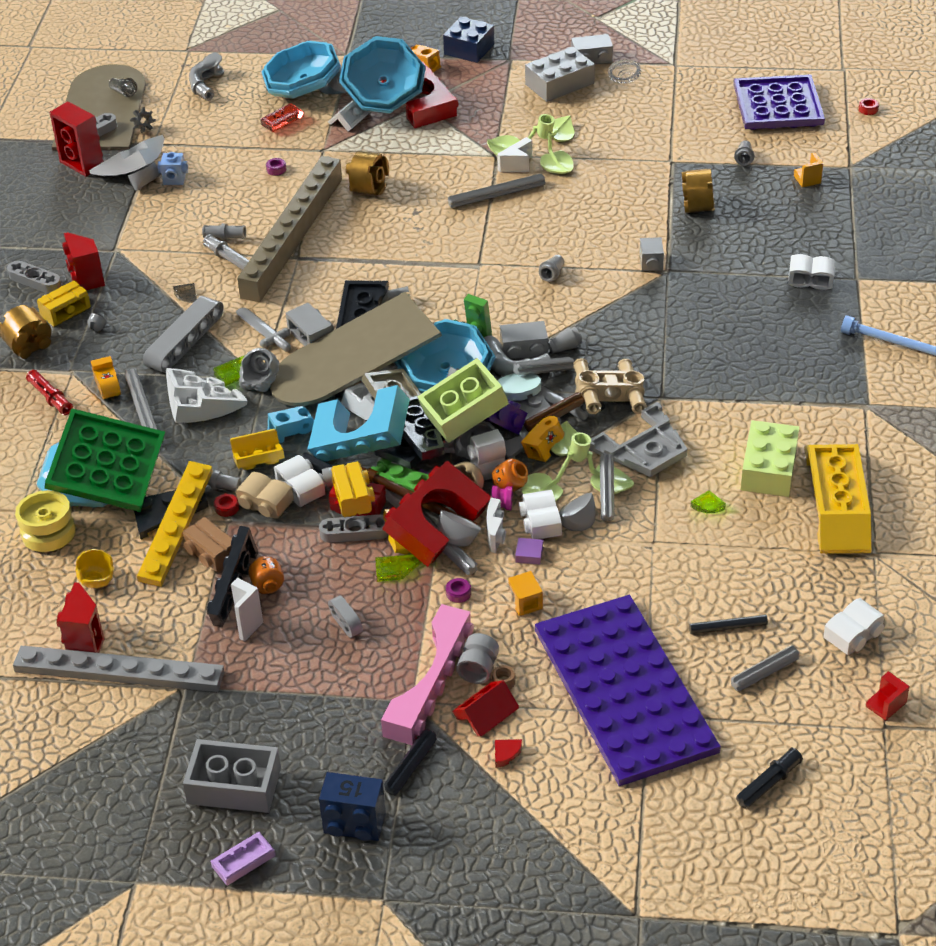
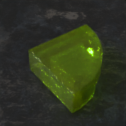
[690,490,726,513]

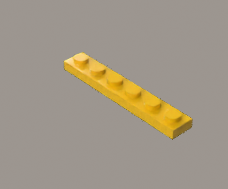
[137,461,213,587]

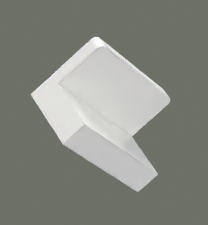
[328,100,371,131]
[231,578,263,641]

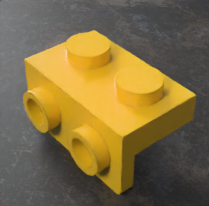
[230,429,285,470]

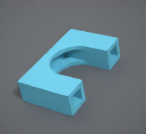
[308,385,410,462]

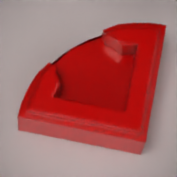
[495,739,522,768]

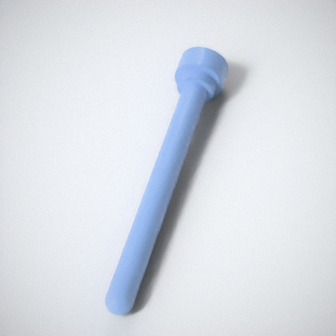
[841,315,936,356]

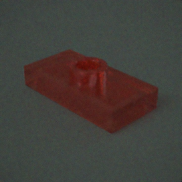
[260,103,304,132]

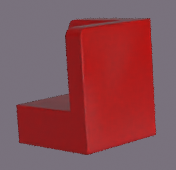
[866,671,910,721]

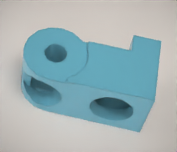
[268,406,314,443]

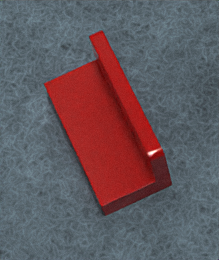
[452,680,519,736]

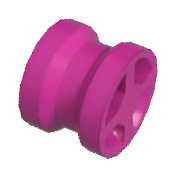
[492,486,513,511]

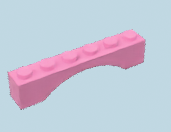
[381,604,474,745]

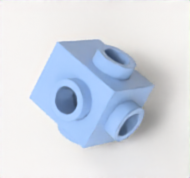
[158,152,188,185]

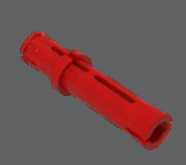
[26,370,73,415]

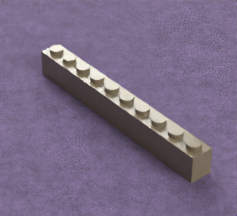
[237,156,342,302]

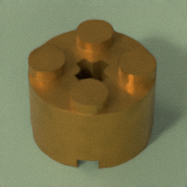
[346,152,389,195]
[682,169,715,213]
[0,305,51,359]

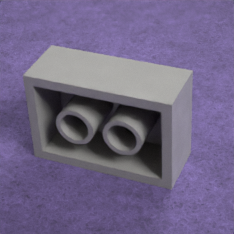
[525,47,595,102]
[183,739,281,813]

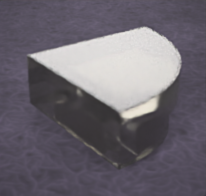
[173,283,197,303]

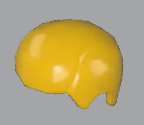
[75,549,114,589]

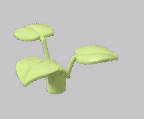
[487,114,574,174]
[521,421,634,501]

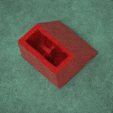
[62,232,105,290]
[56,582,105,653]

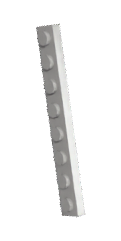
[13,646,225,692]

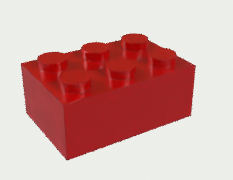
[49,101,103,177]

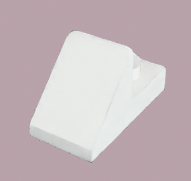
[497,137,532,172]

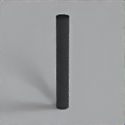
[689,614,768,634]

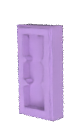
[211,832,276,886]

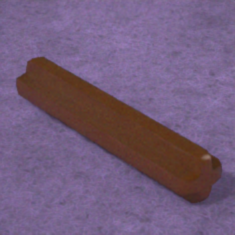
[523,392,584,432]

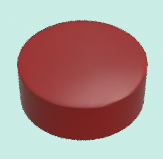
[858,98,879,115]
[214,494,239,517]

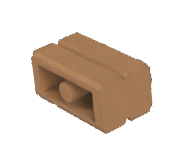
[183,517,232,573]

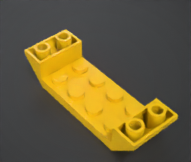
[804,444,871,554]

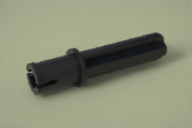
[736,747,803,808]

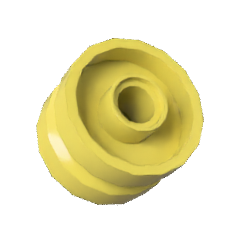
[15,490,76,552]

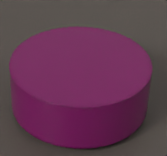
[266,158,287,176]
[446,578,471,603]

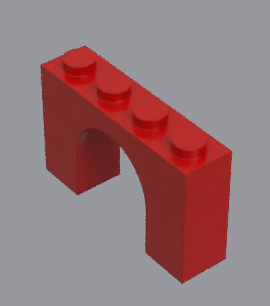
[382,62,459,129]
[382,461,492,567]

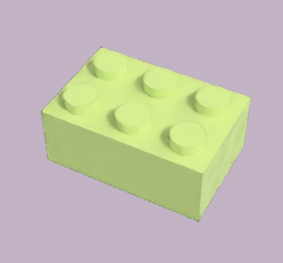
[417,358,509,443]
[740,420,800,497]

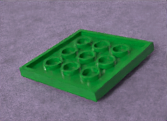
[44,408,165,512]

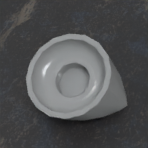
[127,161,161,191]
[559,493,595,531]
[437,510,481,547]

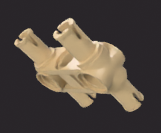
[573,358,647,414]

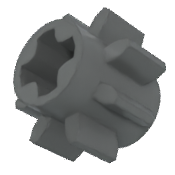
[130,107,156,133]

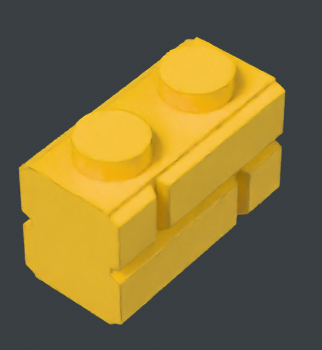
[37,281,91,327]
[331,461,375,518]

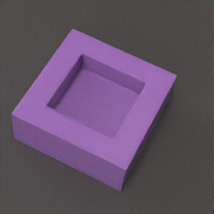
[515,538,543,565]

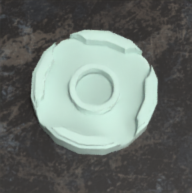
[498,373,541,401]

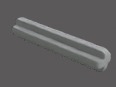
[513,357,575,375]
[600,453,615,521]
[731,645,800,691]

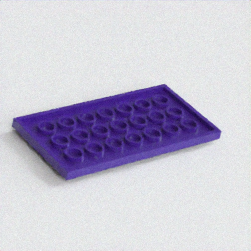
[535,594,721,787]

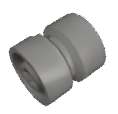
[456,633,499,684]

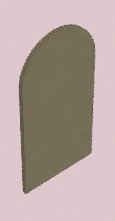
[52,64,146,150]
[270,292,442,406]

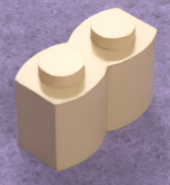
[236,472,294,518]

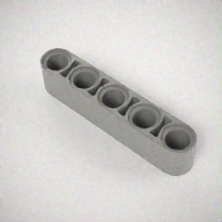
[143,296,224,373]

